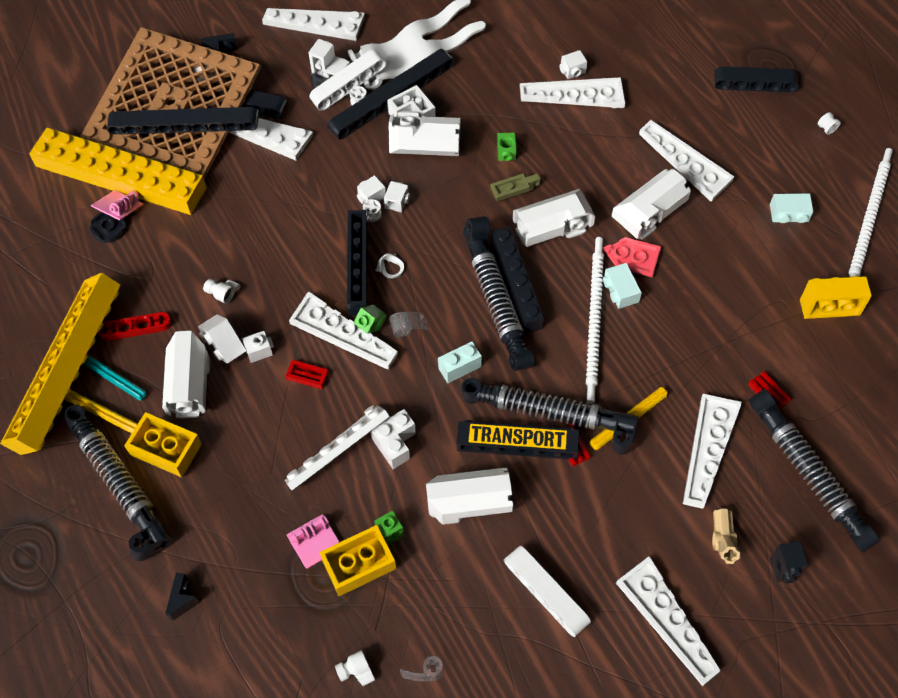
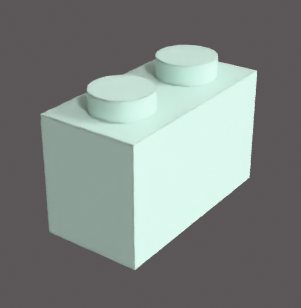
[770,194,813,223]
[603,263,641,309]
[438,342,482,383]

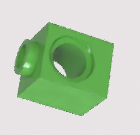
[497,133,516,161]
[354,305,387,334]
[374,511,404,545]

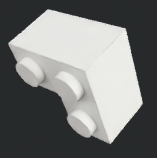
[308,39,350,80]
[388,85,435,117]
[198,314,246,363]
[371,409,416,469]

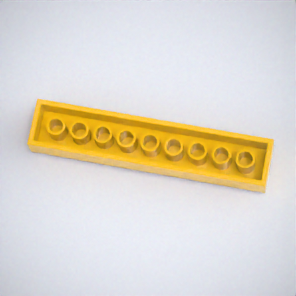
[29,128,207,215]
[0,273,120,455]

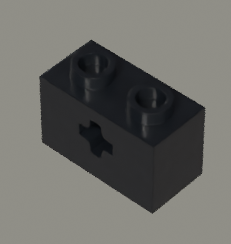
[770,541,808,584]

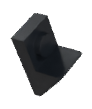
[201,33,237,52]
[165,572,199,620]

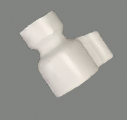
[203,278,240,304]
[334,650,375,686]

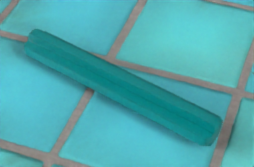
[84,355,146,401]

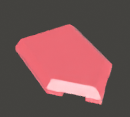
[603,237,661,277]

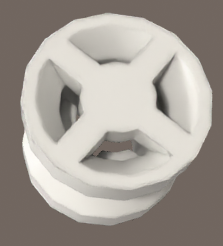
[349,86,367,105]
[818,112,841,135]
[363,199,382,222]

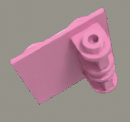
[91,190,143,220]
[287,514,339,569]

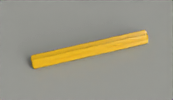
[590,387,668,450]
[64,390,138,433]

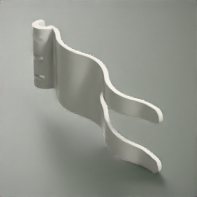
[348,0,485,90]

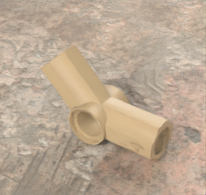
[712,509,740,564]

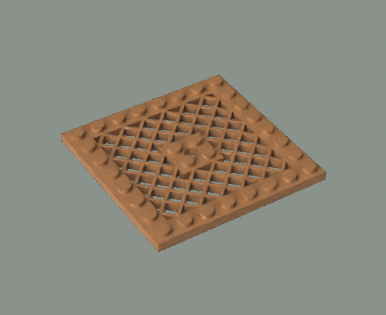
[80,27,261,179]

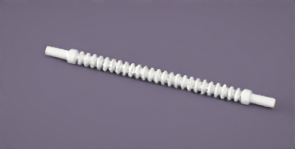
[848,148,893,277]
[586,237,604,404]

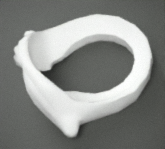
[375,253,404,279]

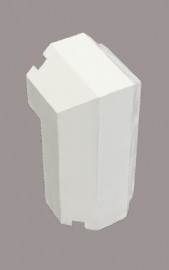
[389,111,461,156]
[612,169,691,239]
[513,189,595,247]
[162,331,210,419]
[426,468,513,524]

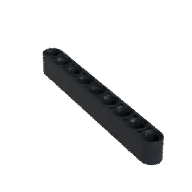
[327,49,455,140]
[107,107,259,135]

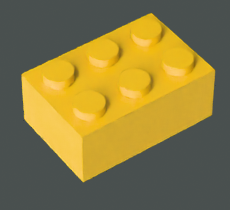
[800,276,871,319]
[124,412,202,478]
[319,525,396,596]

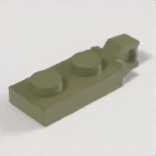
[490,174,540,201]

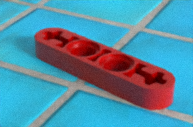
[97,312,172,341]

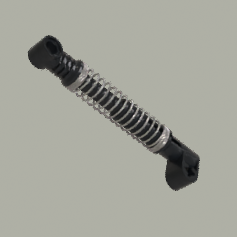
[463,216,534,371]
[462,378,639,455]
[748,388,881,553]
[65,405,173,561]

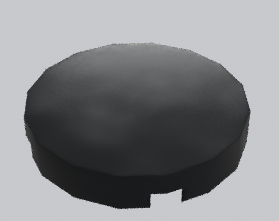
[90,212,127,243]

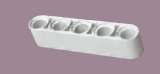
[309,49,386,111]
[504,546,591,637]

